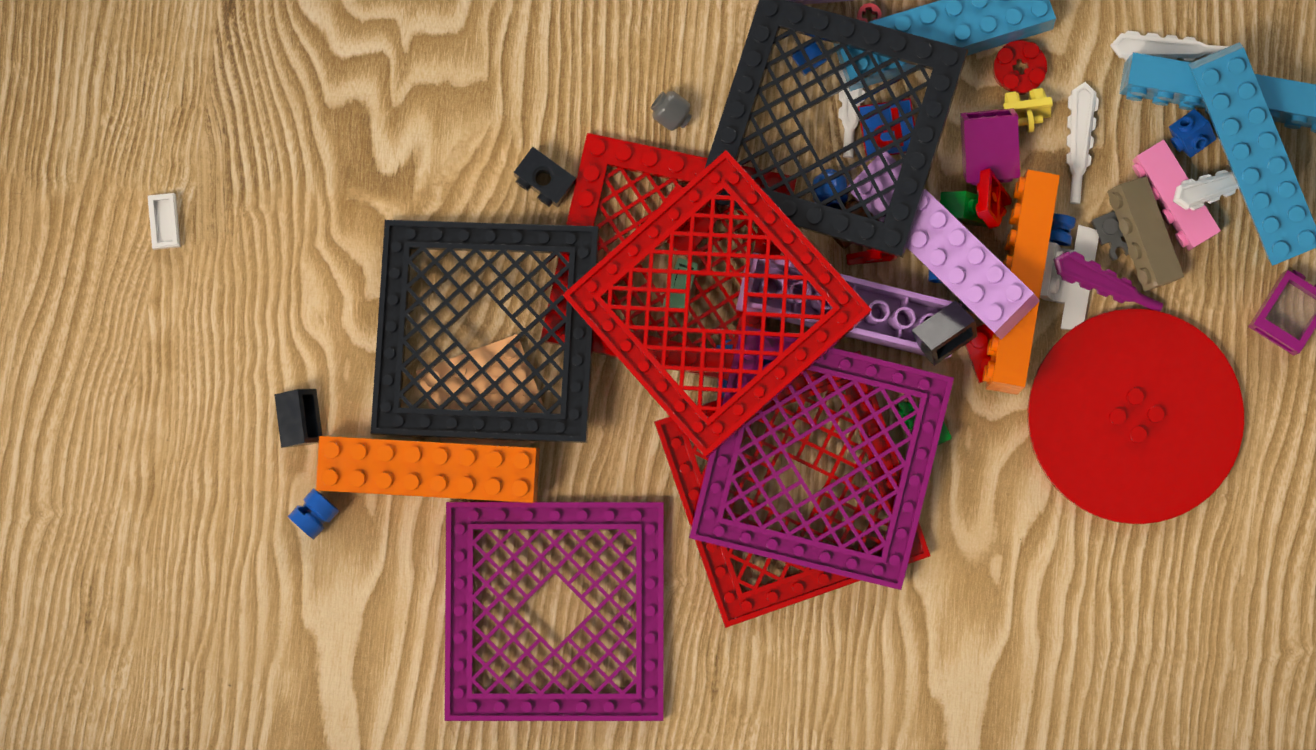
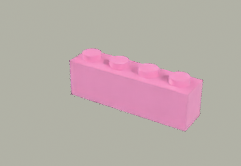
[1132,140,1221,251]

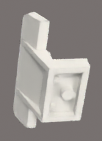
[1040,225,1099,330]

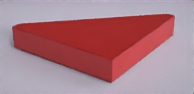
[846,249,898,265]

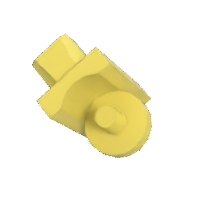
[1003,88,1053,133]

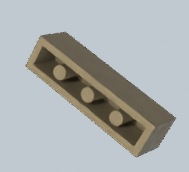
[1107,176,1184,292]

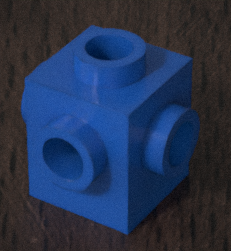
[1169,108,1216,158]

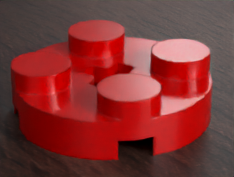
[993,40,1047,95]

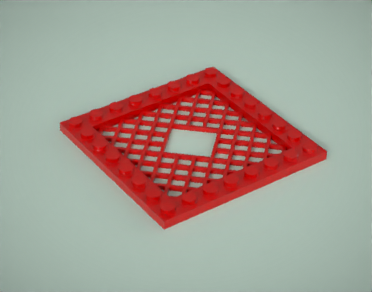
[540,133,797,381]
[562,150,872,458]
[654,350,930,628]

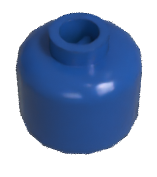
[812,169,848,209]

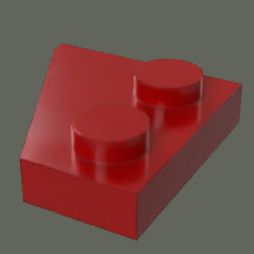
[976,168,1012,229]

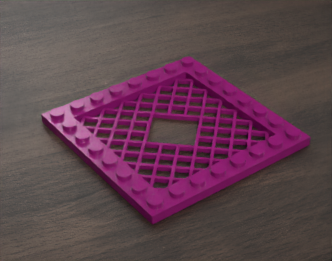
[689,325,954,590]
[445,502,664,721]

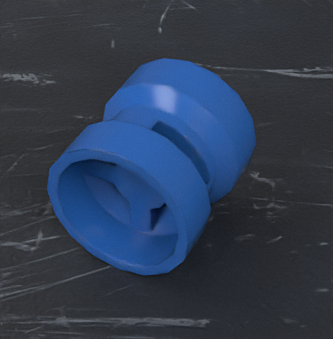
[1049,213,1076,246]

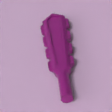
[1053,251,1163,311]

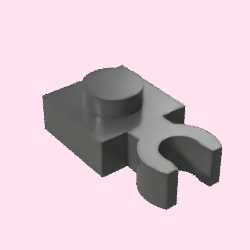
[1091,211,1129,261]

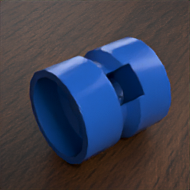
[288,488,340,540]

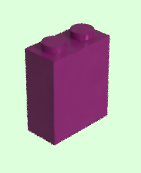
[960,108,1020,185]

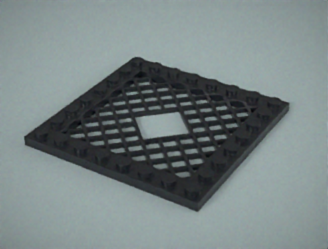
[705,0,968,258]
[370,220,599,443]

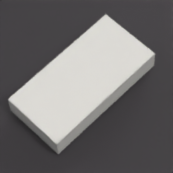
[148,193,181,250]

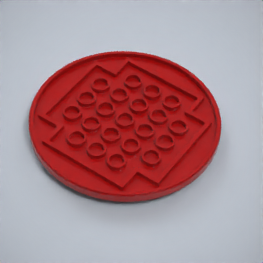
[1027,309,1244,524]

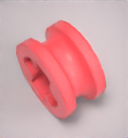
[857,3,882,22]

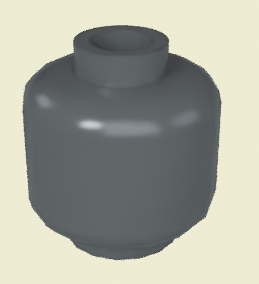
[651,91,692,131]

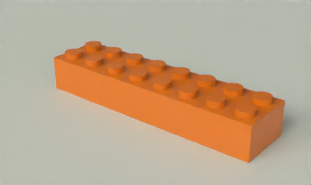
[982,169,1060,395]
[316,436,540,503]

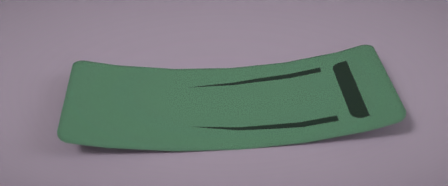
[663,258,698,308]

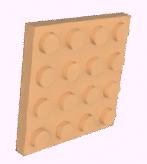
[416,334,545,447]

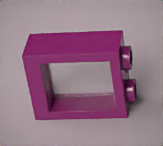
[1248,270,1316,356]

